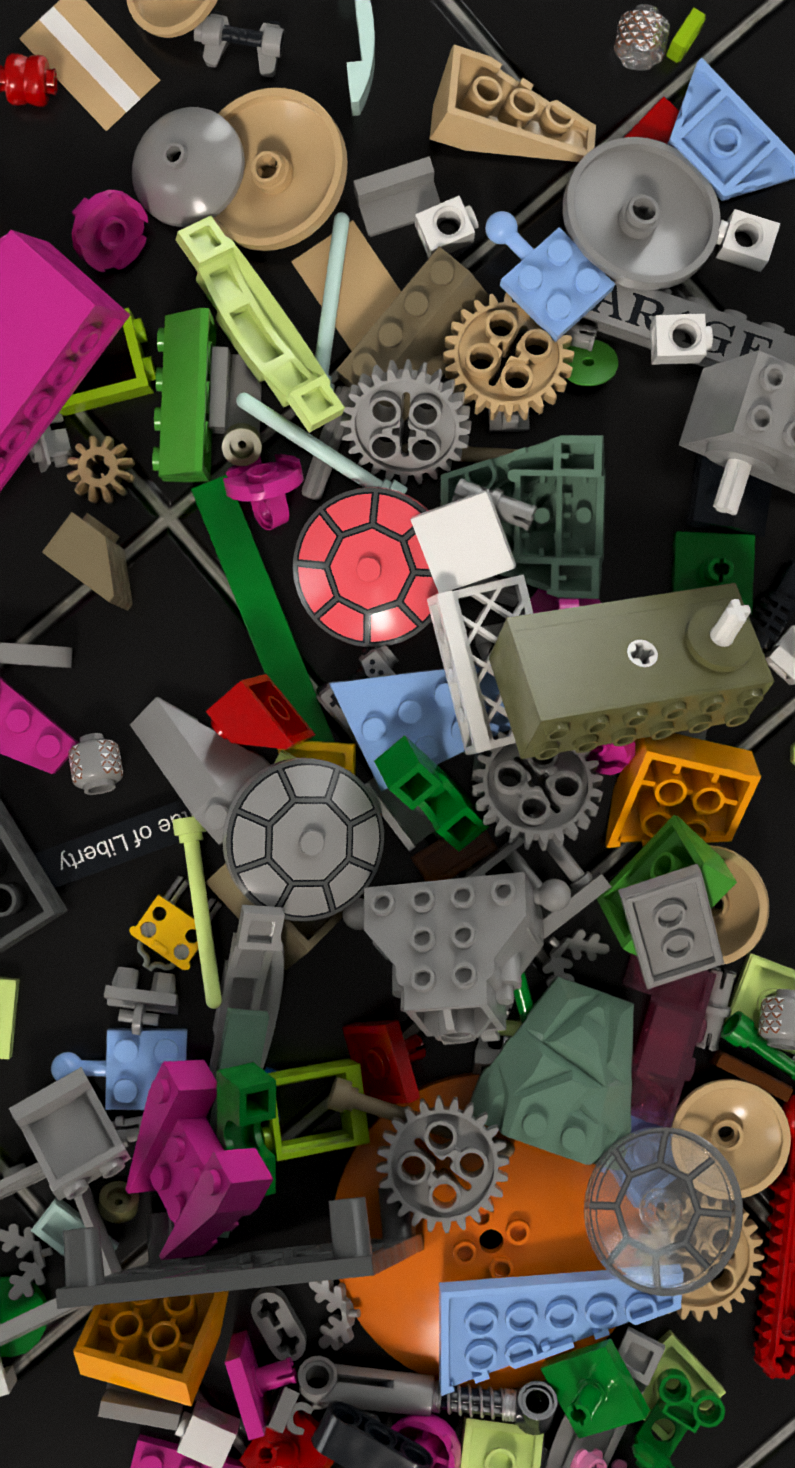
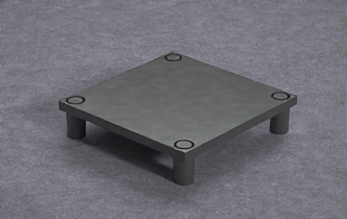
[56,1188,424,1309]

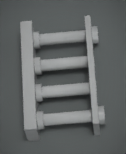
[461,809,612,940]

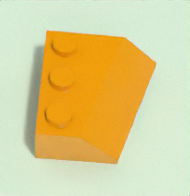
[605,733,761,848]
[73,1291,229,1407]

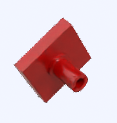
[342,1020,426,1104]
[239,1401,334,1468]

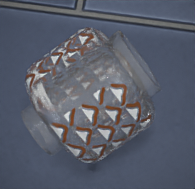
[614,4,670,71]

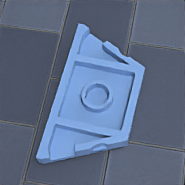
[668,58,795,201]

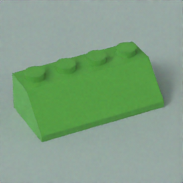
[152,308,217,483]

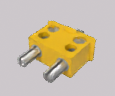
[129,876,222,972]

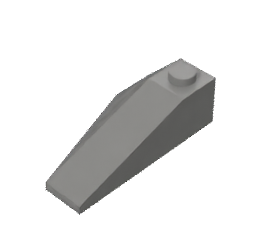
[130,697,271,845]

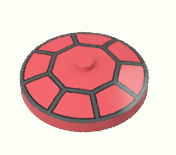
[293,487,438,647]

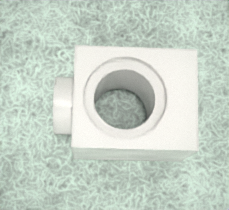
[415,196,478,258]
[715,209,780,272]
[650,314,713,365]
[175,1401,240,1468]

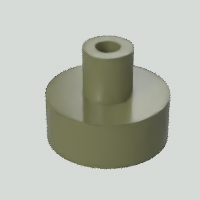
[222,423,262,466]
[98,1181,139,1224]

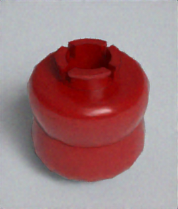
[0,53,57,107]

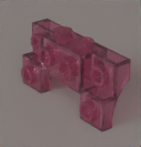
[622,954,717,1129]

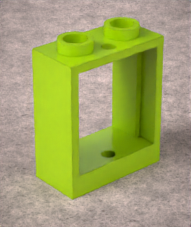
[59,308,156,416]
[261,1058,370,1161]

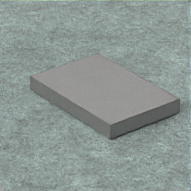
[618,864,724,989]

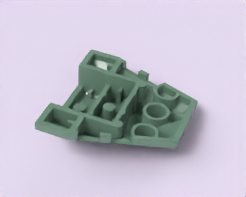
[441,435,606,599]
[470,976,634,1169]

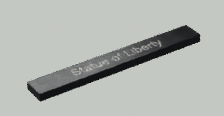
[34,799,207,888]

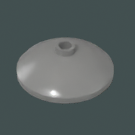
[132,107,245,227]

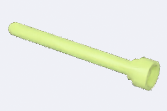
[172,816,222,1009]

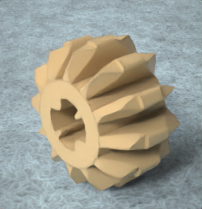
[67,436,135,504]

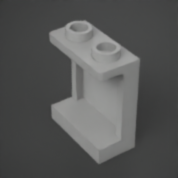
[9,1067,131,1201]

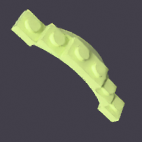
[176,216,345,433]

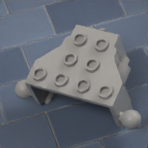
[342,872,571,1045]

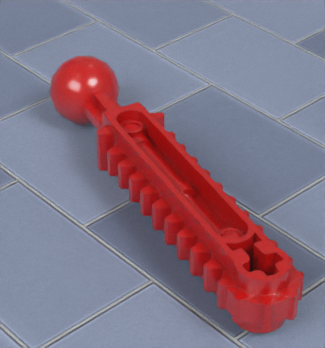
[753,1094,795,1380]

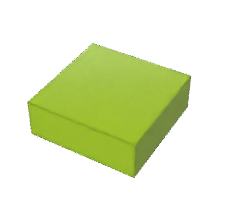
[666,8,706,63]

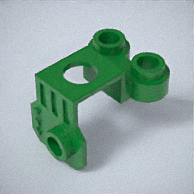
[631,1368,725,1468]

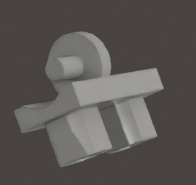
[104,967,180,1035]

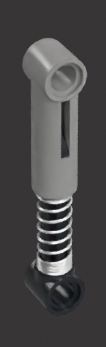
[298,1356,558,1435]

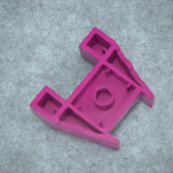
[126,1060,273,1260]

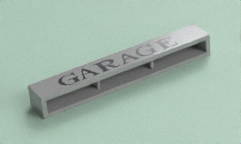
[512,246,795,368]

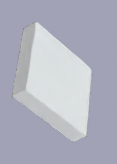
[410,489,516,593]

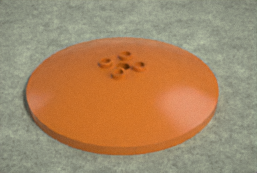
[335,1072,648,1390]

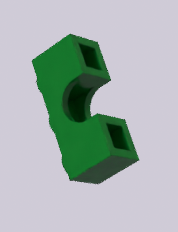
[374,735,489,852]
[217,1062,276,1196]

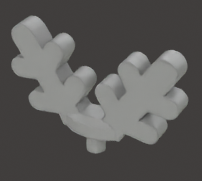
[541,928,609,987]
[0,1224,53,1300]
[309,1280,361,1350]

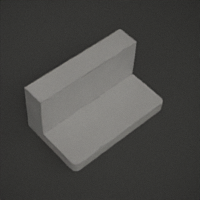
[353,156,441,237]
[209,346,262,434]
[365,777,435,851]
[98,1382,184,1431]

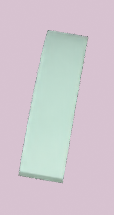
[346,0,375,116]

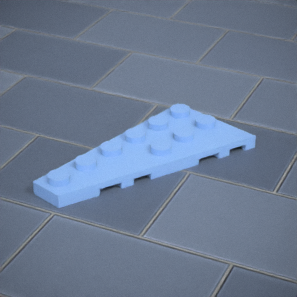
[329,665,511,792]
[439,1265,683,1396]

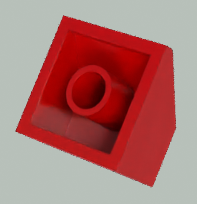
[206,674,316,750]

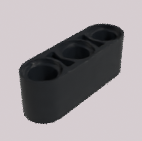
[311,1400,433,1468]

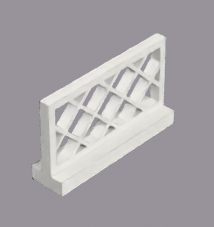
[427,574,533,755]

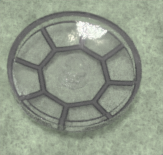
[584,1127,743,1296]

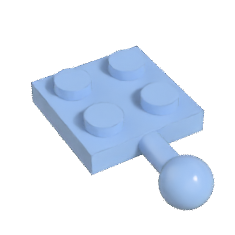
[485,211,615,342]
[51,1028,188,1110]

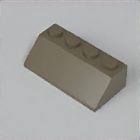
[336,246,489,422]

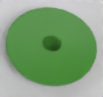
[567,340,618,386]

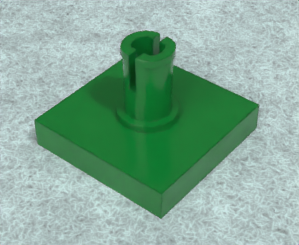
[672,532,755,615]
[540,1338,650,1439]

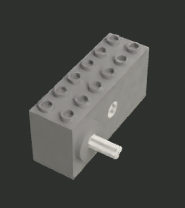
[679,350,795,515]

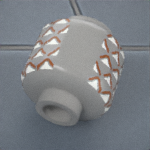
[68,733,123,795]
[758,989,795,1050]

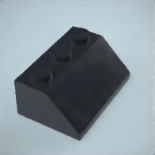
[685,453,772,538]

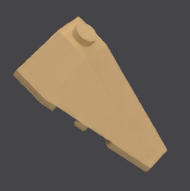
[430,45,596,162]

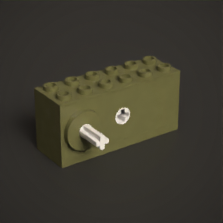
[489,583,775,760]

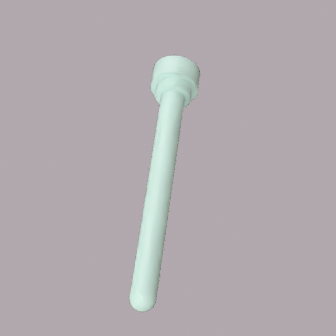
[315,212,349,391]
[236,392,408,494]

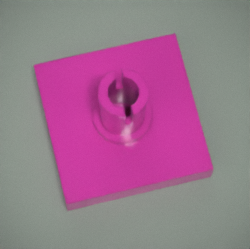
[225,1330,298,1440]

